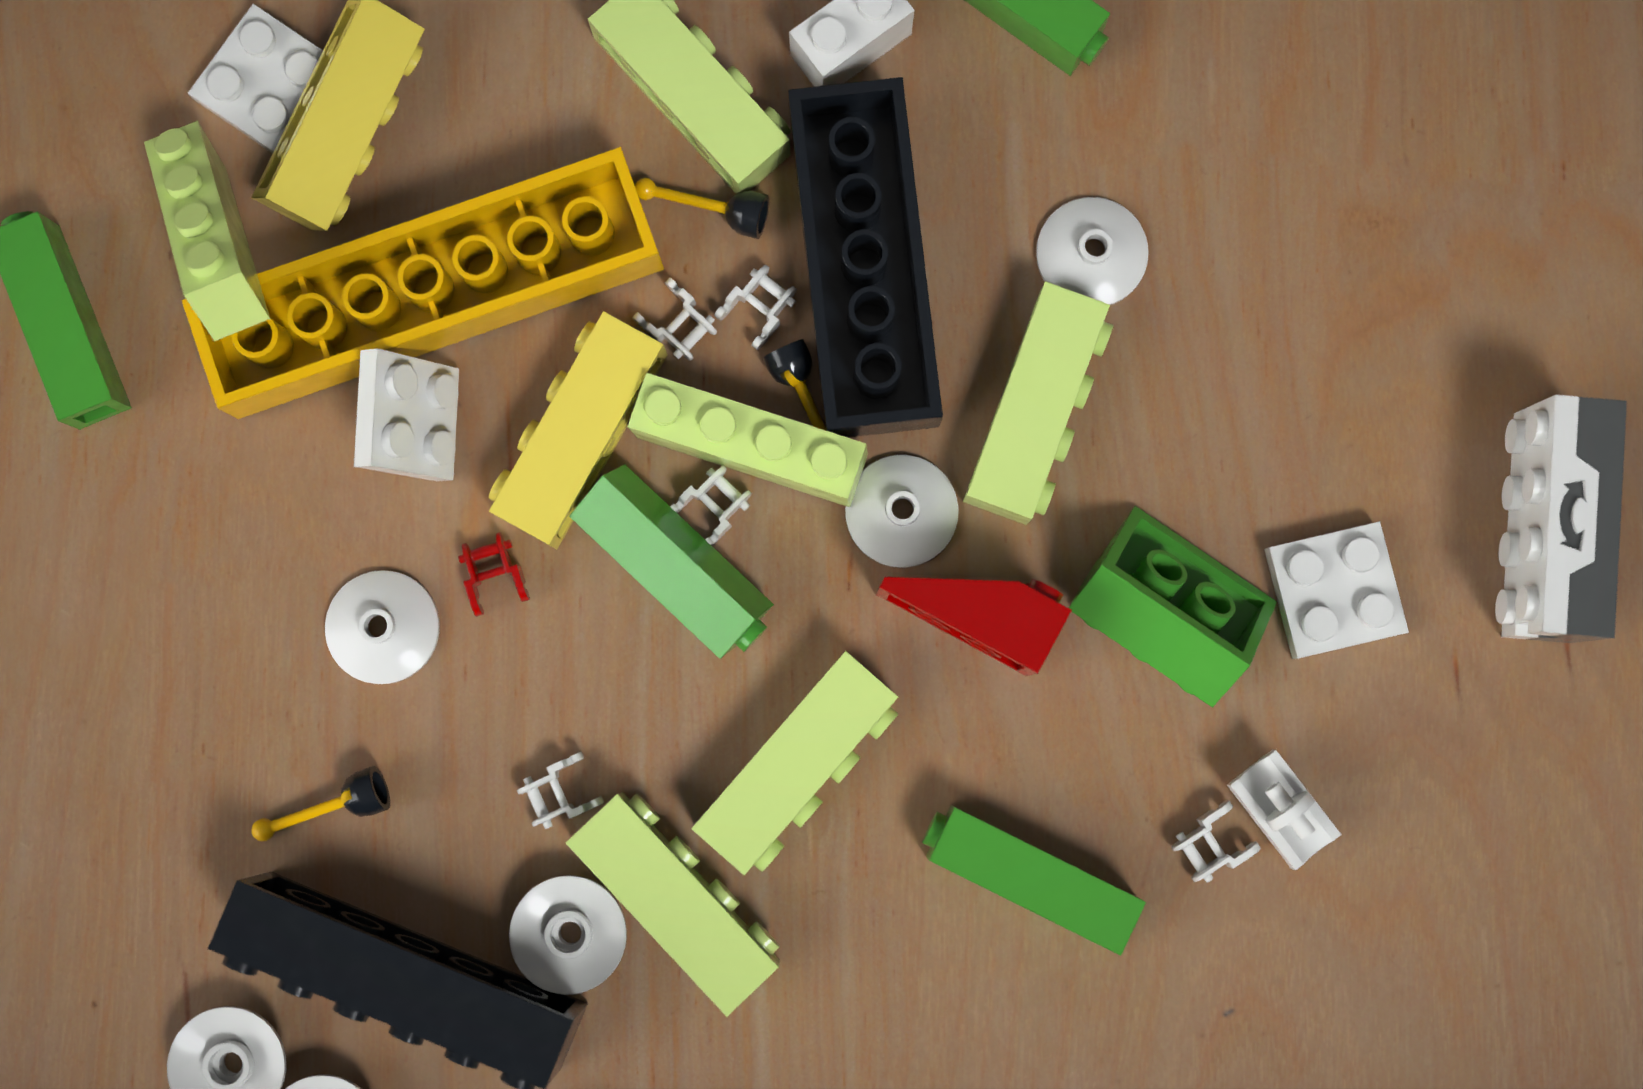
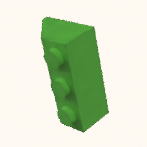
[1069,506,1277,708]

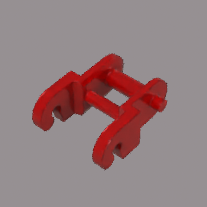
[458,532,530,617]

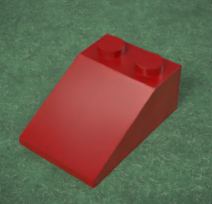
[876,577,1072,676]

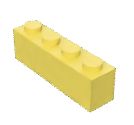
[251,0,425,231]
[489,311,668,550]

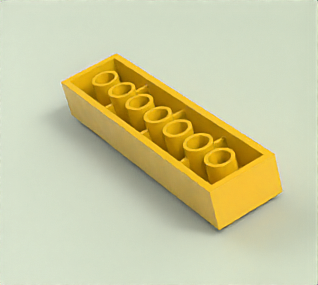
[181,147,664,419]

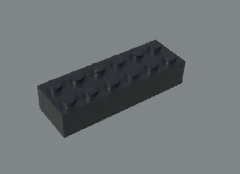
[788,77,943,438]
[208,871,588,1089]

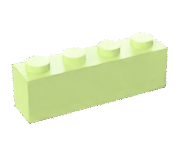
[588,0,791,194]
[144,121,270,341]
[963,281,1113,525]
[627,373,868,507]
[691,651,899,875]
[566,792,780,1017]

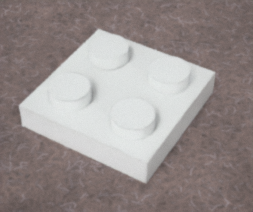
[188,4,323,153]
[354,348,459,481]
[1264,522,1409,659]

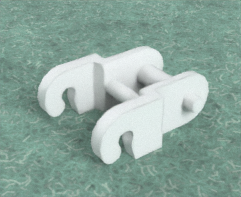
[714,264,797,350]
[632,278,717,361]
[670,466,752,546]
[517,752,604,829]
[1171,800,1261,883]

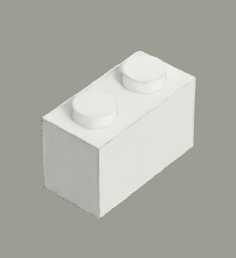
[789,0,915,87]

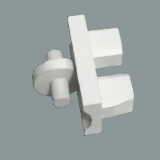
[1227,750,1341,870]

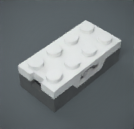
[1495,395,1627,643]

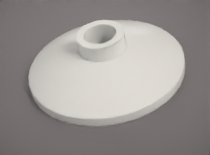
[1036,197,1149,305]
[845,455,958,568]
[325,570,440,684]
[509,875,627,995]
[167,1006,286,1089]

